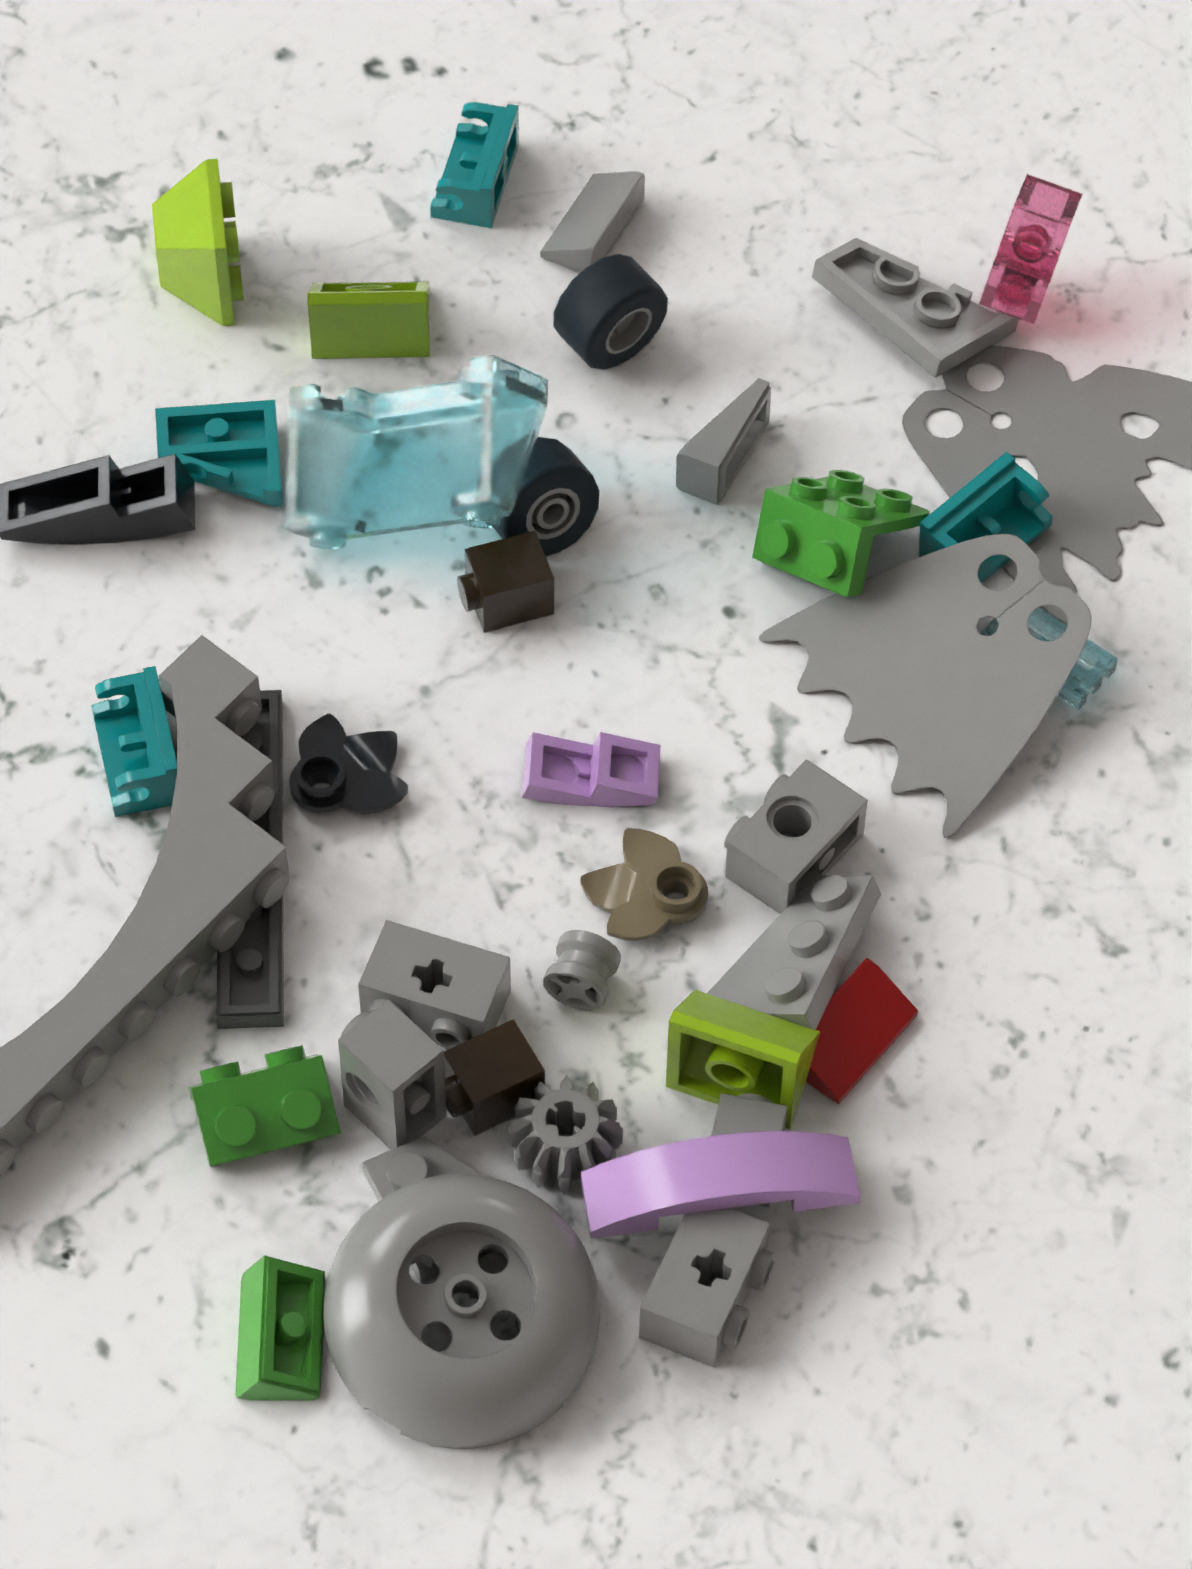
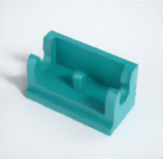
[430,102,519,229]
[919,452,1053,584]
[91,666,177,817]

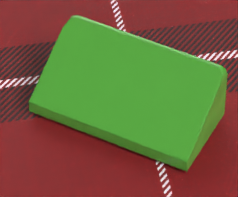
[235,1255,325,1400]

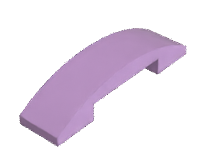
[581,1131,861,1239]

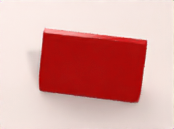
[806,958,918,1105]

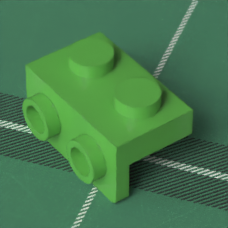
[188,1045,341,1167]

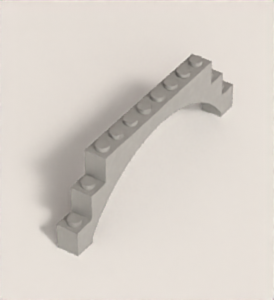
[0,635,290,1176]

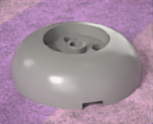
[324,1174,600,1448]

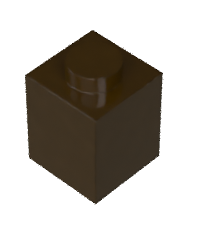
[457,531,554,633]
[444,1019,545,1136]

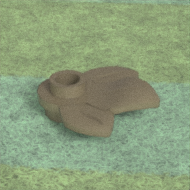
[580,828,708,941]

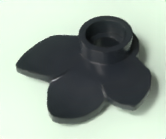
[289,713,408,814]

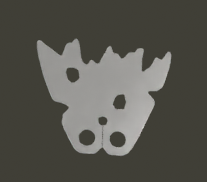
[902,345,1192,625]

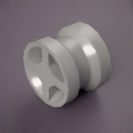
[543,930,621,1010]

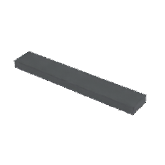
[216,690,284,1029]

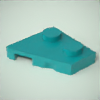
[155,400,283,507]

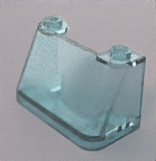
[286,355,548,549]

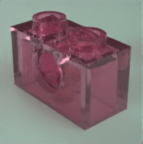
[979,174,1082,324]

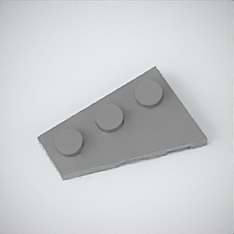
[812,238,1020,378]
[707,875,881,1030]

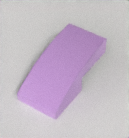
[522,732,661,807]

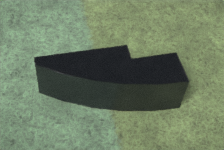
[0,454,195,545]

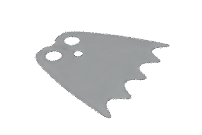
[759,534,1092,838]

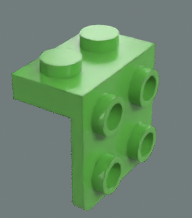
[752,470,929,598]

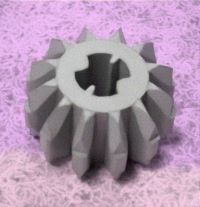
[508,1075,623,1195]

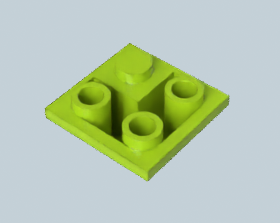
[152,158,244,326]

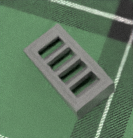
[676,378,771,505]

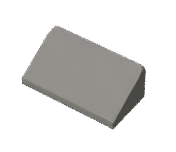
[540,171,645,273]

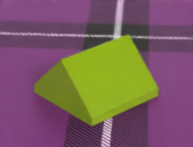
[307,281,430,359]
[666,990,820,1129]

